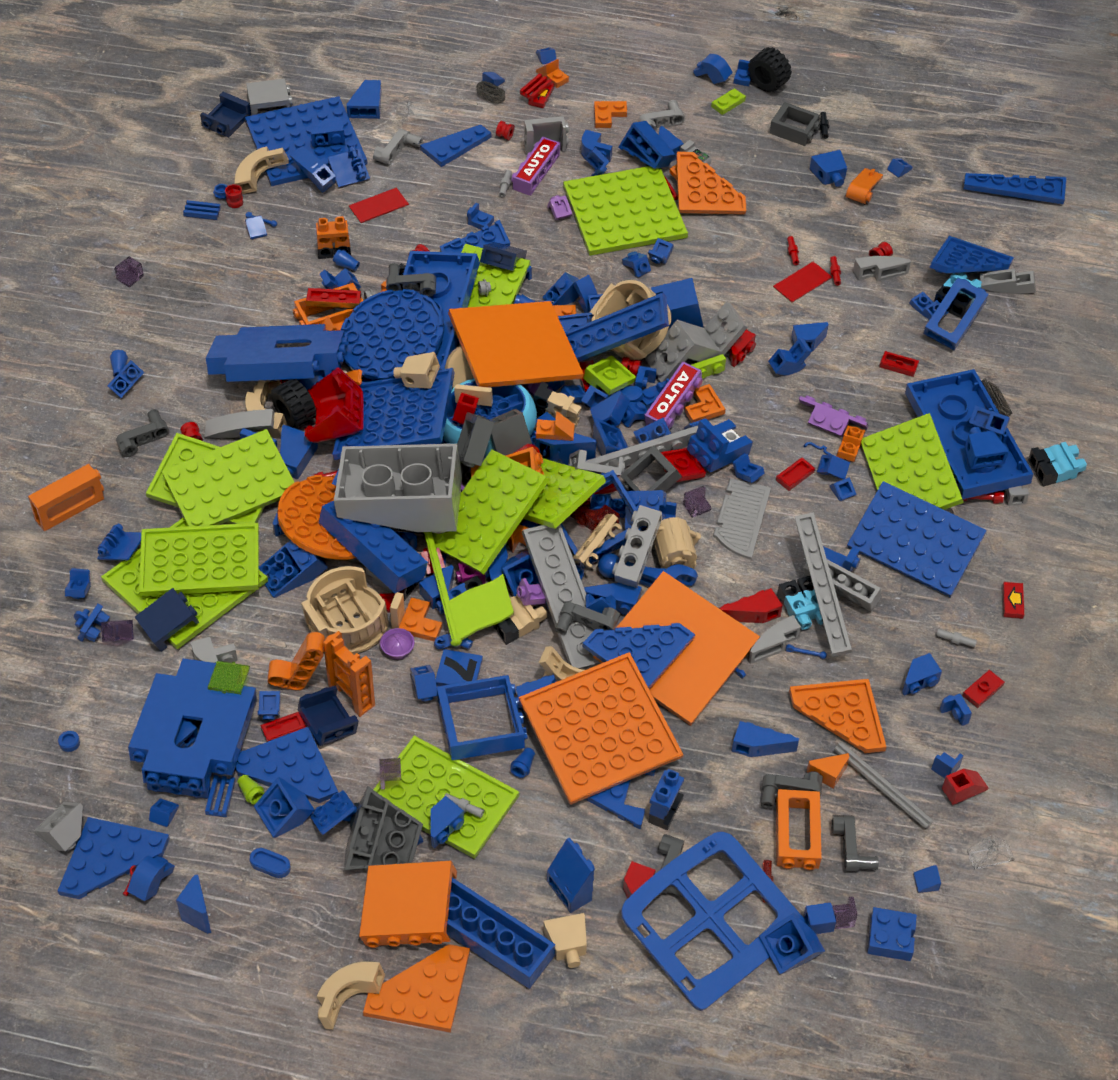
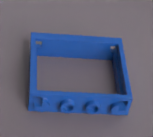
[561,470,647,569]
[437,675,528,760]

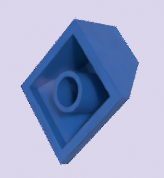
[501,550,540,596]
[254,777,315,838]
[759,913,825,974]

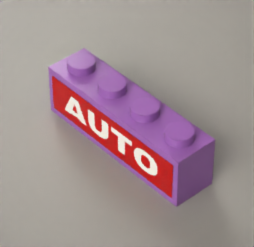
[511,137,560,196]
[645,362,703,429]

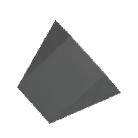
[344,786,423,870]

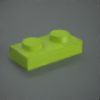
[711,88,746,115]
[692,354,726,379]

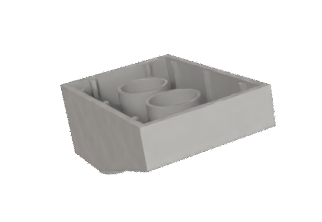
[334,444,462,534]

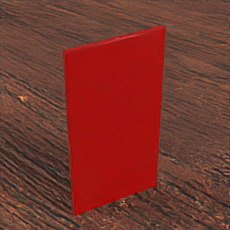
[349,187,409,223]
[773,261,832,303]

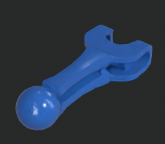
[598,553,698,587]

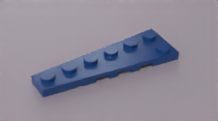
[963,173,1066,204]

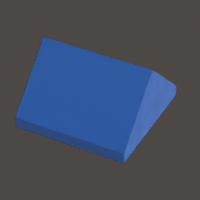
[593,418,628,456]
[176,874,211,934]

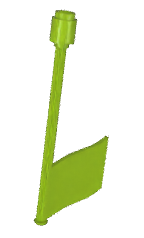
[423,532,514,647]

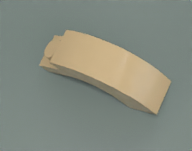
[235,146,289,194]
[245,380,287,439]
[539,646,584,681]
[317,962,385,1030]

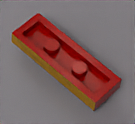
[306,288,361,308]

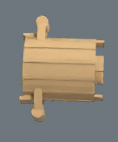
[645,517,701,569]

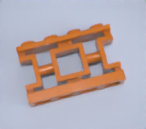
[323,631,375,717]

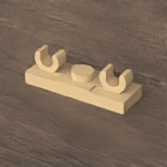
[573,514,621,567]

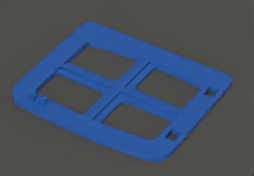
[621,832,806,1010]

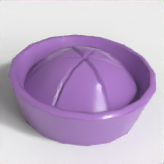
[380,628,415,660]

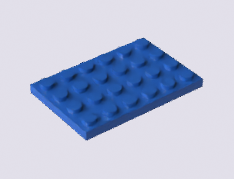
[847,481,987,597]

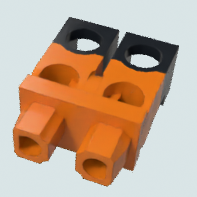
[316,216,351,259]

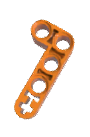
[267,632,325,691]

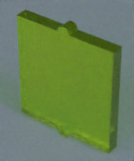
[208,661,250,695]

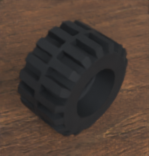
[748,47,792,92]
[271,379,316,429]

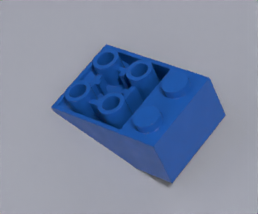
[536,433,597,465]
[259,540,328,598]
[547,837,595,913]

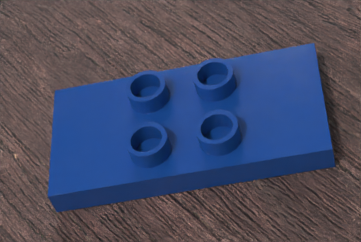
[403,251,480,370]
[905,369,1033,499]

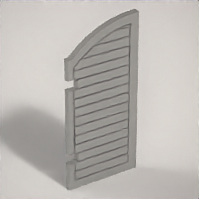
[713,479,771,560]

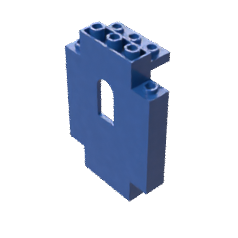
[206,324,349,382]
[128,658,257,798]

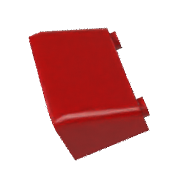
[305,367,363,443]

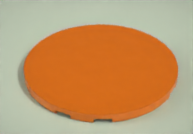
[277,475,356,560]

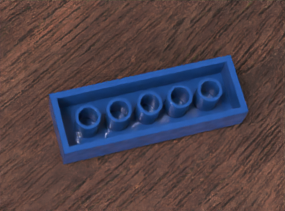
[319,501,428,593]
[446,878,555,989]

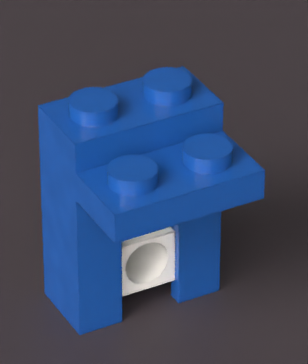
[687,418,753,473]

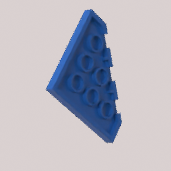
[930,236,1014,273]
[582,623,695,689]
[235,727,338,803]
[58,817,170,899]

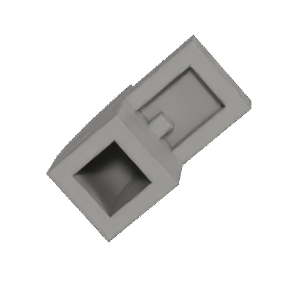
[191,637,238,665]

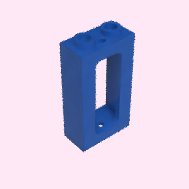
[924,277,989,351]

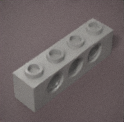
[612,505,662,588]
[803,559,882,612]

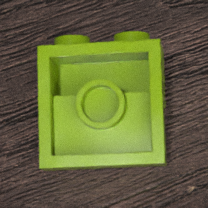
[583,355,636,395]

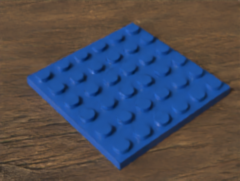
[245,96,367,186]
[332,368,455,460]

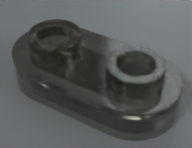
[476,81,505,104]

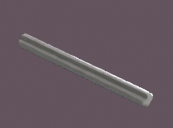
[834,742,933,829]

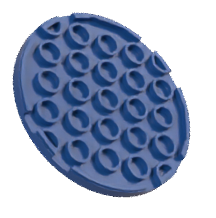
[341,289,444,380]

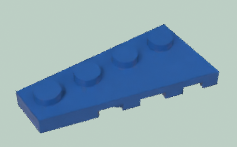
[420,124,491,167]
[440,220,510,253]

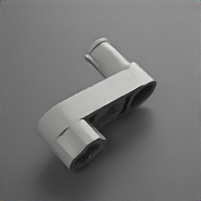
[638,100,685,131]
[373,129,423,165]

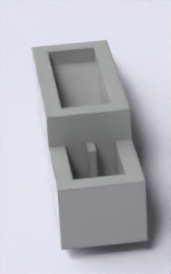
[853,256,911,281]
[980,268,1036,294]
[749,615,801,664]

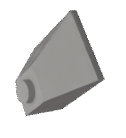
[34,802,83,851]

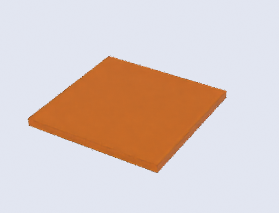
[448,301,584,387]
[593,571,760,726]
[519,652,683,805]

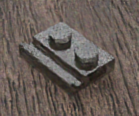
[981,378,1013,417]

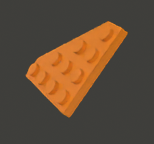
[676,152,746,214]
[789,679,886,753]
[363,944,470,1033]

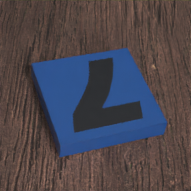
[435,649,483,686]

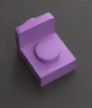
[547,195,572,220]
[517,578,546,606]

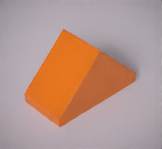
[806,753,850,789]

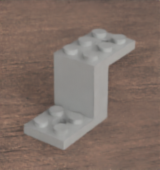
[645,302,748,382]

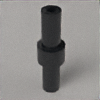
[820,112,829,139]

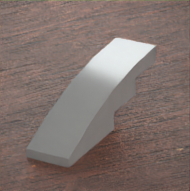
[205,409,275,439]

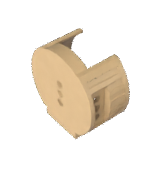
[590,280,671,361]
[301,566,389,654]

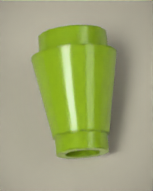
[237,775,264,804]

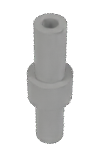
[499,170,512,197]
[936,629,977,648]
[444,793,484,818]

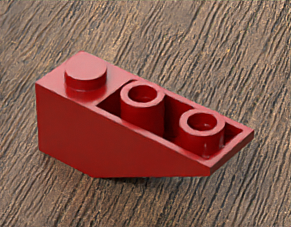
[719,588,783,623]

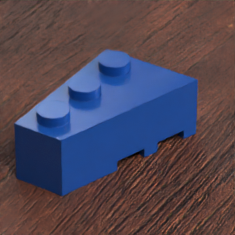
[618,121,676,169]

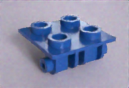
[328,146,370,188]
[97,524,141,560]

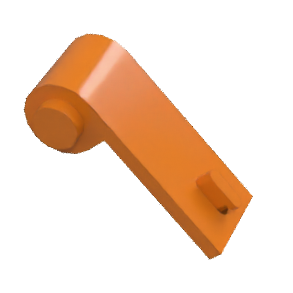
[846,168,883,204]

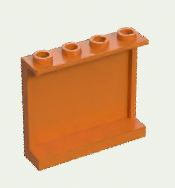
[359,861,457,948]

